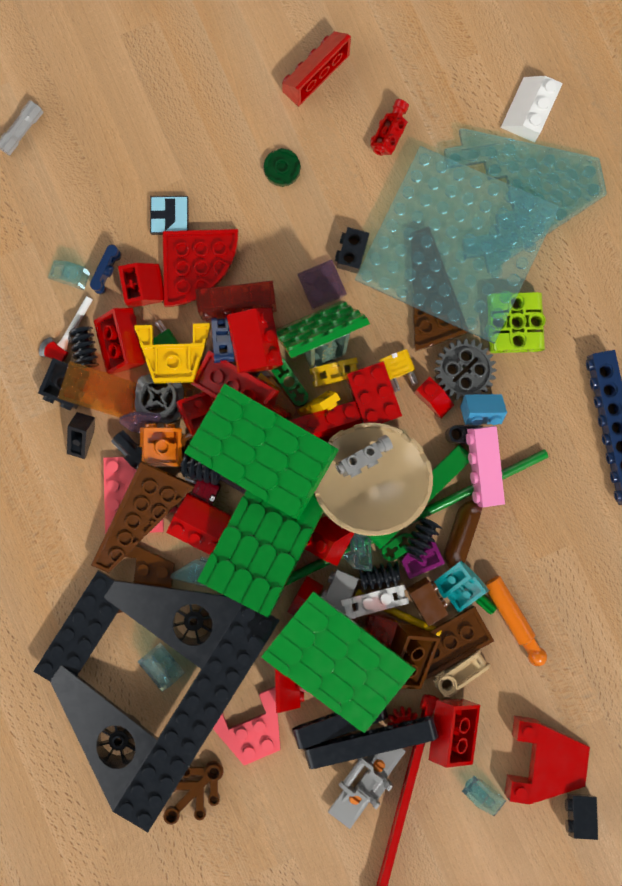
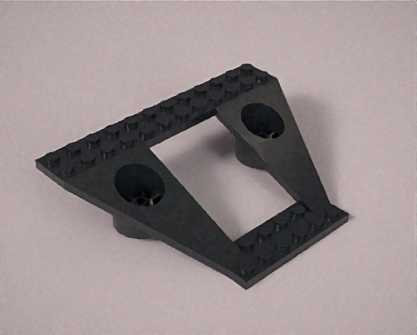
[33,570,280,833]

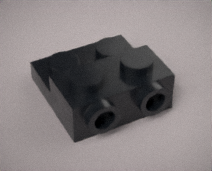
[38,358,90,411]

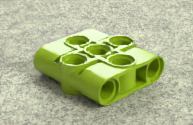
[486,292,546,353]

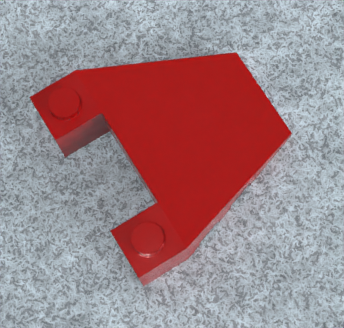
[504,715,590,805]

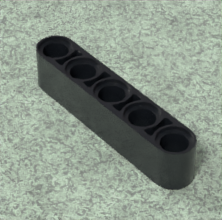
[292,707,388,749]

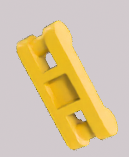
[309,357,358,388]

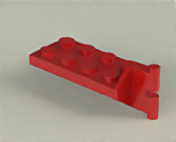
[191,350,291,419]

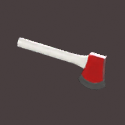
[39,296,93,362]

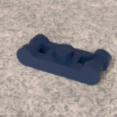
[90,245,122,295]
[211,317,234,363]

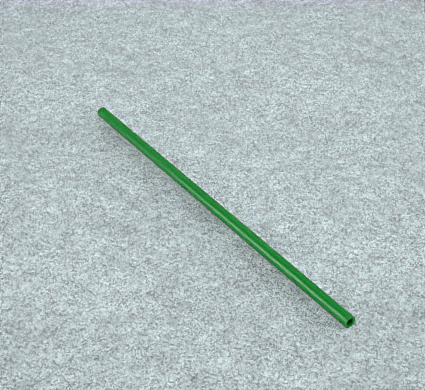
[286,449,549,586]

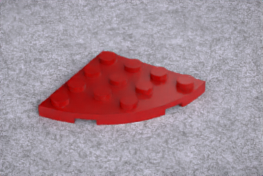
[163,229,239,307]

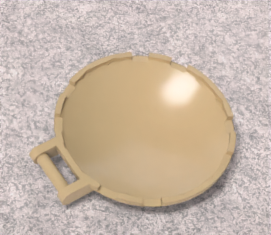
[314,423,433,536]

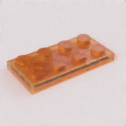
[57,361,136,422]

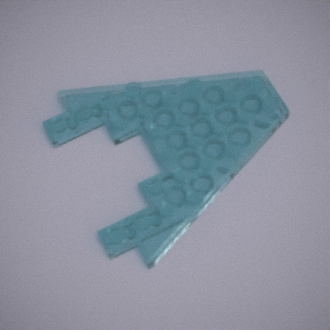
[444,128,607,273]

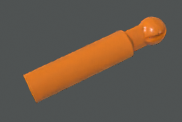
[485,576,547,666]

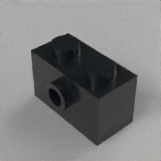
[565,793,598,840]

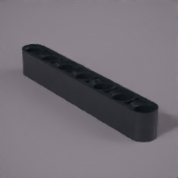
[303,716,439,769]

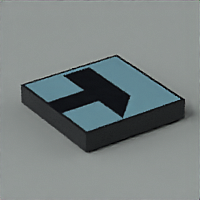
[150,196,189,235]

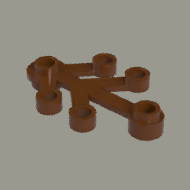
[163,761,224,825]

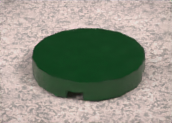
[263,148,301,187]

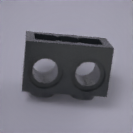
[335,227,369,274]

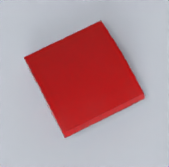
[176,392,215,436]

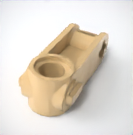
[433,650,491,698]

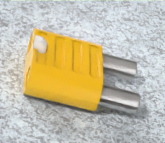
[379,349,418,392]

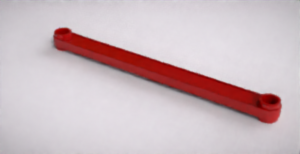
[376,694,440,886]

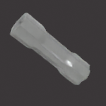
[0,100,44,156]

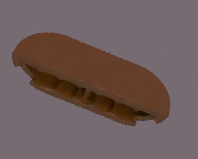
[444,500,482,569]

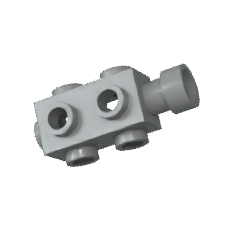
[335,435,393,478]

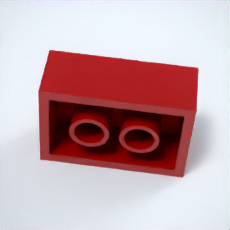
[345,361,402,424]
[428,699,481,768]

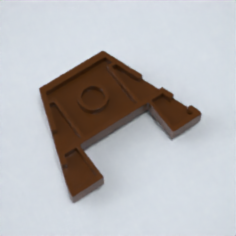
[118,545,175,613]

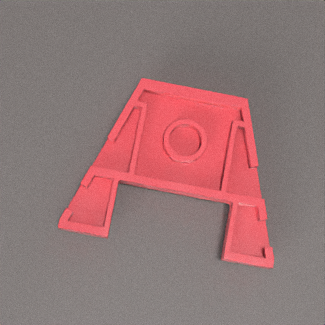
[213,687,280,766]

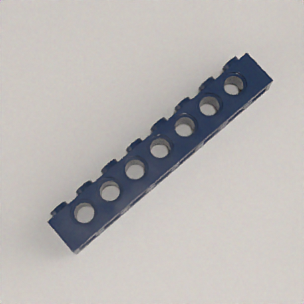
[586,350,622,505]

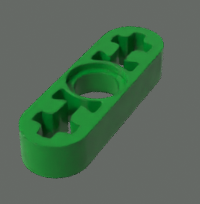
[271,358,308,406]

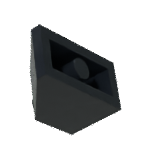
[67,412,95,459]

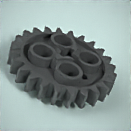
[434,339,497,400]

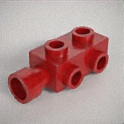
[370,99,409,156]

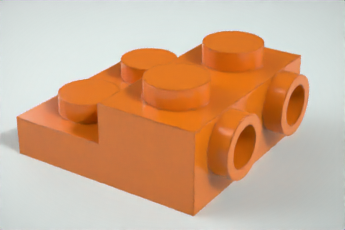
[140,424,182,467]

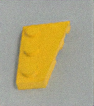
[297,390,340,416]

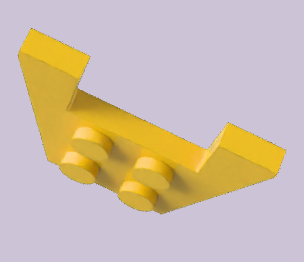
[134,323,211,384]

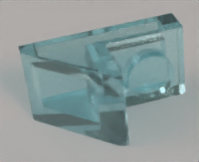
[343,533,372,571]

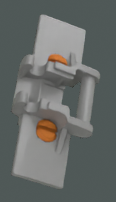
[328,748,406,829]

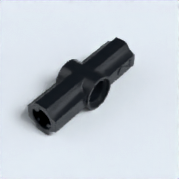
[111,430,160,469]

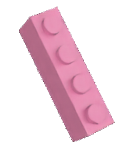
[466,426,505,508]

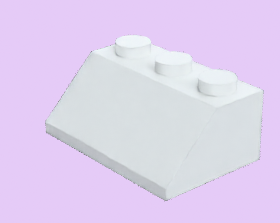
[501,76,563,143]

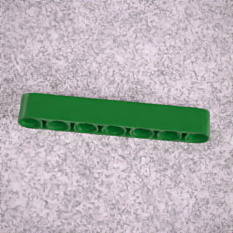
[366,444,469,549]

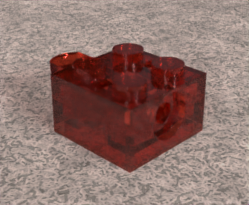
[365,612,398,648]

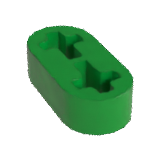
[381,533,414,561]

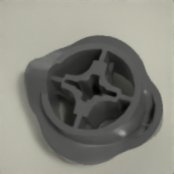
[135,374,184,423]

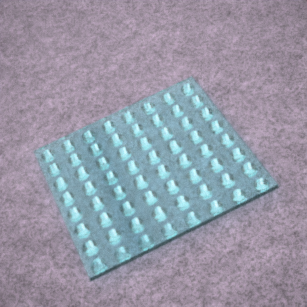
[355,146,560,343]

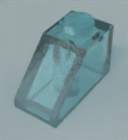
[48,260,90,290]
[170,556,209,587]
[462,776,506,816]

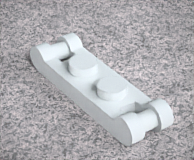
[341,584,409,619]

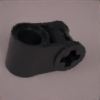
[445,425,483,445]

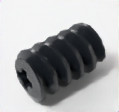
[69,326,99,368]
[180,454,222,485]
[403,518,442,563]
[359,561,400,591]

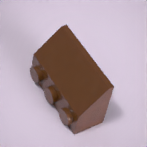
[388,623,441,690]

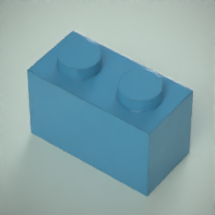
[460,394,507,425]

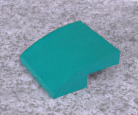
[434,561,490,613]

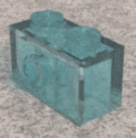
[138,642,185,692]

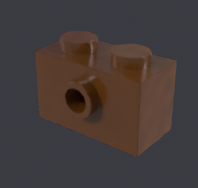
[406,577,449,627]

